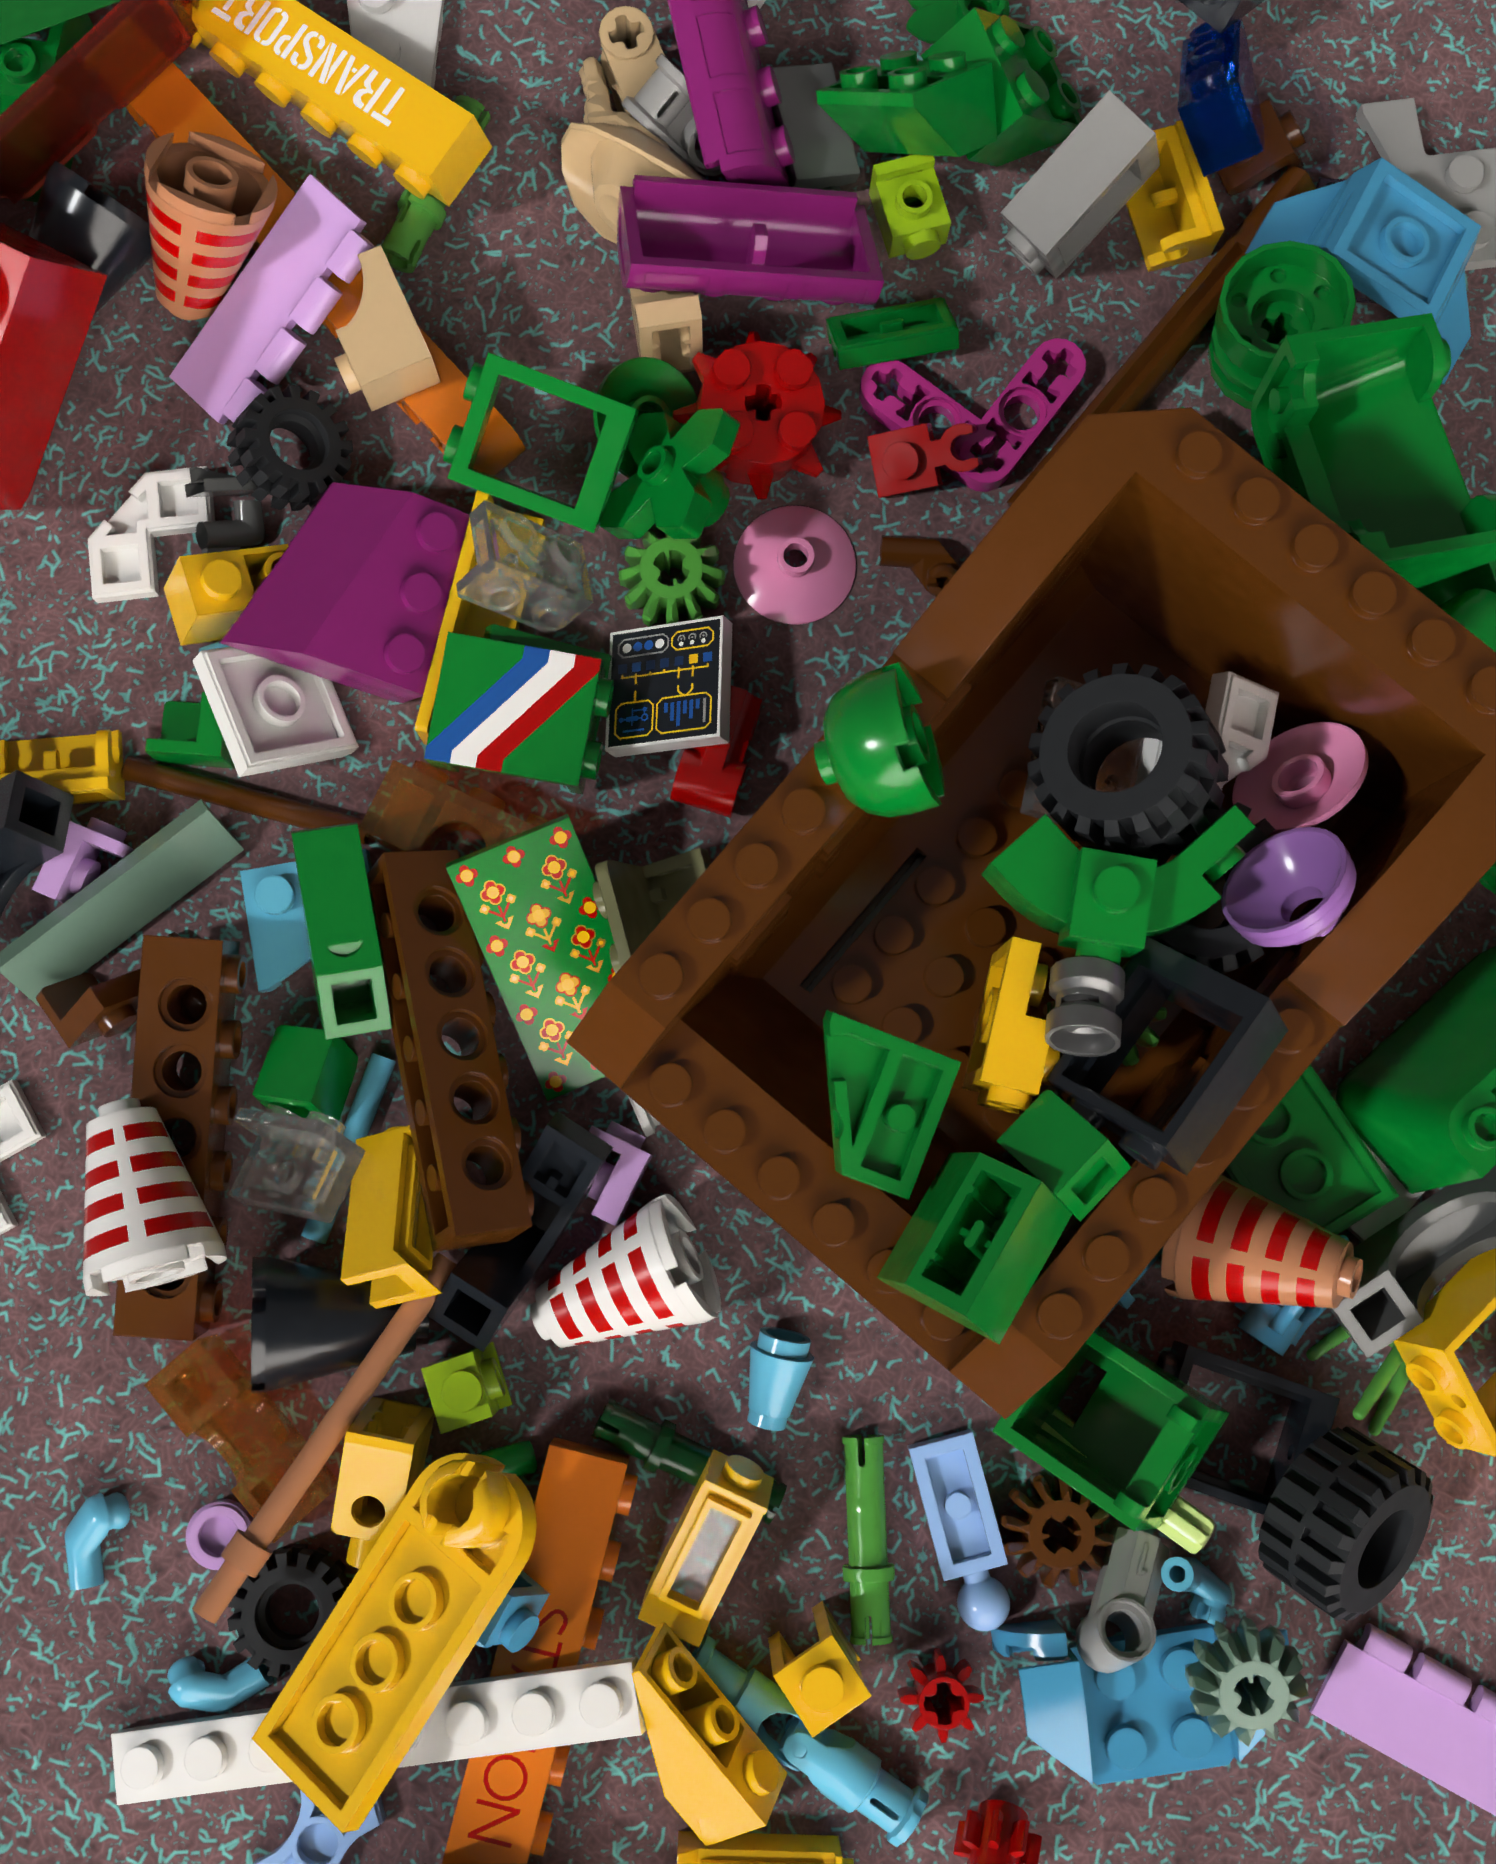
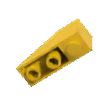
[164,544,289,646]
[632,1622,788,1846]

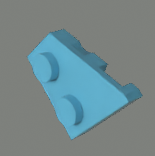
[240,849,372,993]

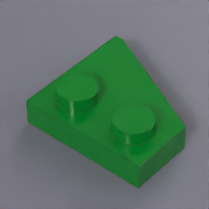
[823,1010,962,1200]

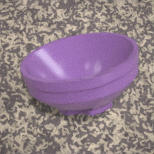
[1221,827,1357,947]

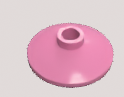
[733,506,856,625]
[1232,722,1369,835]

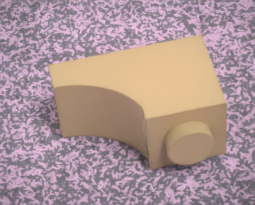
[334,245,440,411]
[629,288,703,373]

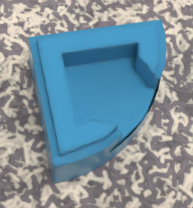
[991,1619,1068,1661]

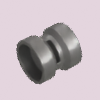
[1045,956,1125,1057]

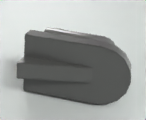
[185,467,266,554]

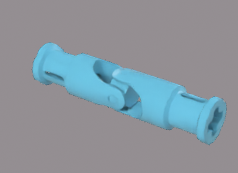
[692,1634,929,1847]

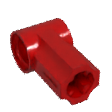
[670,685,762,818]

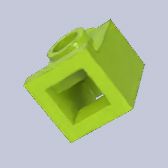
[869,155,951,260]
[421,1341,513,1434]

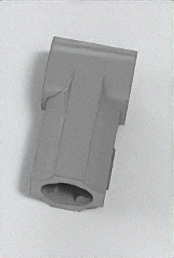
[1075,1527,1170,1674]

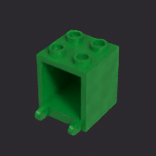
[992,1326,1230,1531]

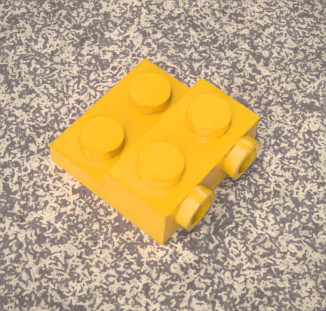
[962,937,1060,1114]

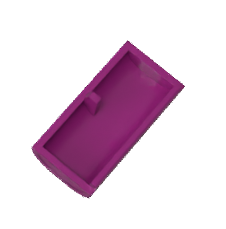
[667,0,795,187]
[617,175,884,305]

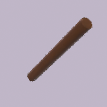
[122,756,373,845]

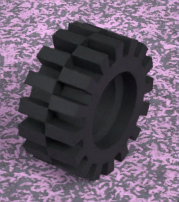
[227,384,353,511]
[227,1544,353,1678]

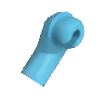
[64,1492,130,1590]
[1161,1557,1232,1625]
[167,1656,273,1714]

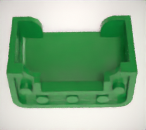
[1251,313,1496,589]
[1336,946,1496,1194]

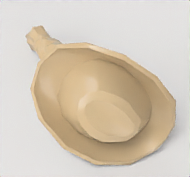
[561,56,703,244]

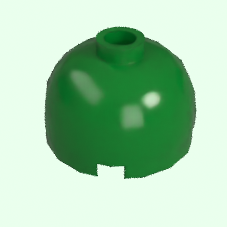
[814,661,945,817]

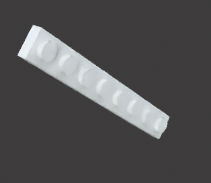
[111,1657,647,1805]

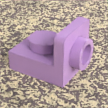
[32,817,135,903]
[588,1120,653,1226]

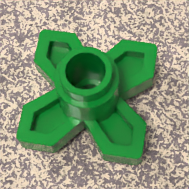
[600,408,740,539]

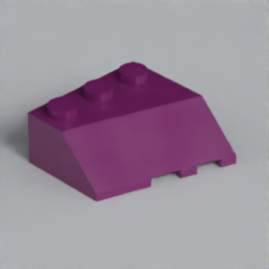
[219,482,470,703]

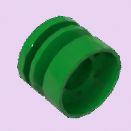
[1208,241,1356,409]

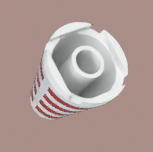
[83,1098,227,1296]
[530,1194,721,1348]

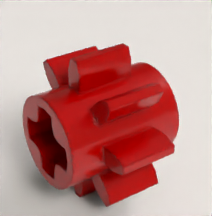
[897,1648,984,1743]
[953,1799,1042,1864]

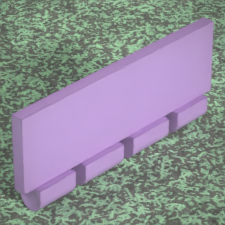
[169,174,375,425]
[1310,1623,1496,1816]

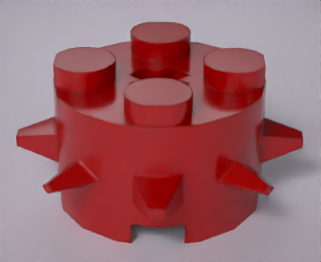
[673,331,842,500]

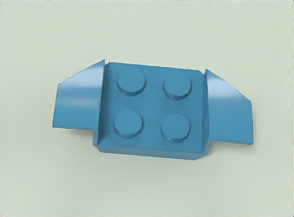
[1245,157,1481,385]
[1018,1623,1289,1785]

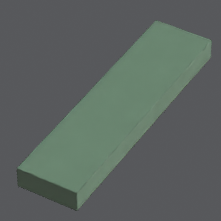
[0,799,244,1007]

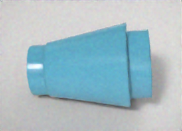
[747,1327,814,1431]

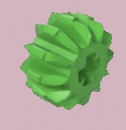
[619,529,725,627]

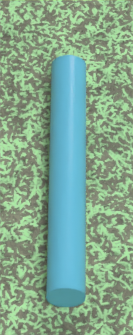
[301,1053,396,1244]

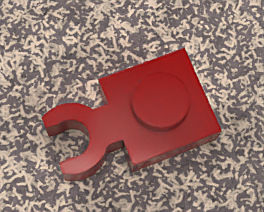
[867,423,983,498]

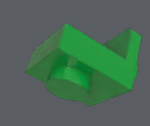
[1057,847,1157,966]

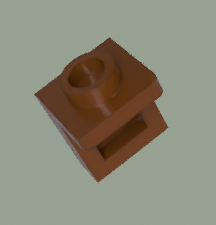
[1202,98,1306,196]
[36,969,141,1048]

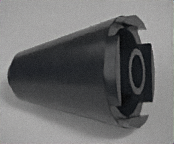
[28,161,152,316]
[251,1256,429,1393]

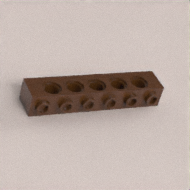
[367,850,534,1252]
[113,935,247,1341]

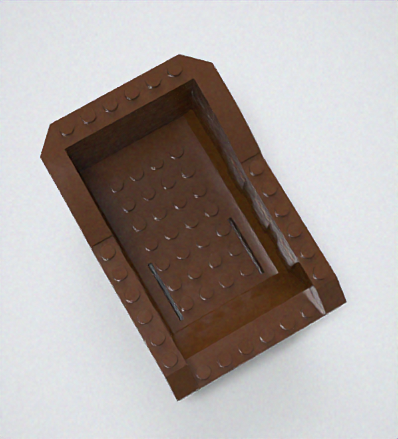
[566,407,1496,1419]

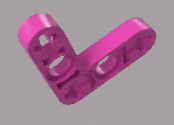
[859,338,1086,492]

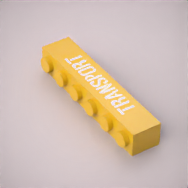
[156,0,492,207]

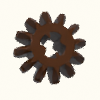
[999,1472,1114,1589]

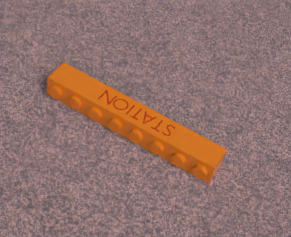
[442,1437,638,1864]

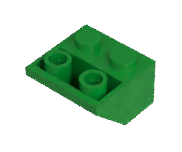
[921,7,1082,167]
[816,50,998,157]
[877,1152,1072,1344]

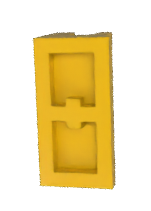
[1126,119,1225,272]
[0,729,125,804]

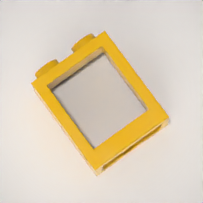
[1394,1248,1496,1457]

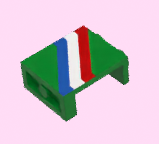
[424,632,614,794]

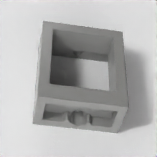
[1000,90,1160,278]

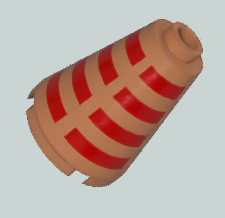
[144,132,278,320]
[1161,1175,1363,1308]

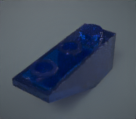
[1177,18,1264,177]

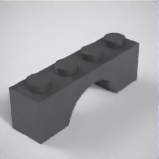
[1329,1165,1496,1359]

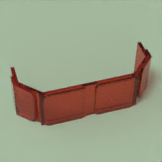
[0,0,199,204]

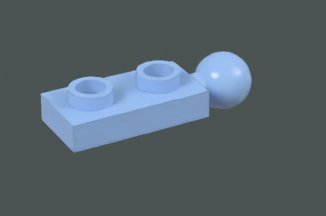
[907,1429,1010,1631]

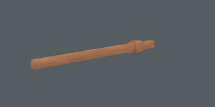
[192,1252,457,1624]

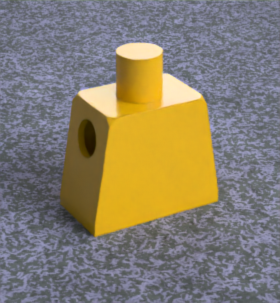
[331,1397,435,1569]

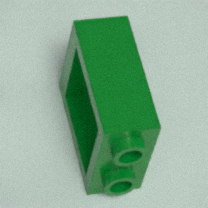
[443,352,640,533]

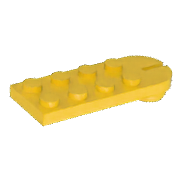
[251,1453,537,1833]

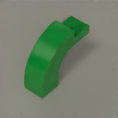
[981,805,1256,938]

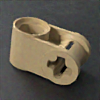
[599,6,665,123]

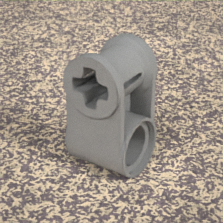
[621,53,722,176]

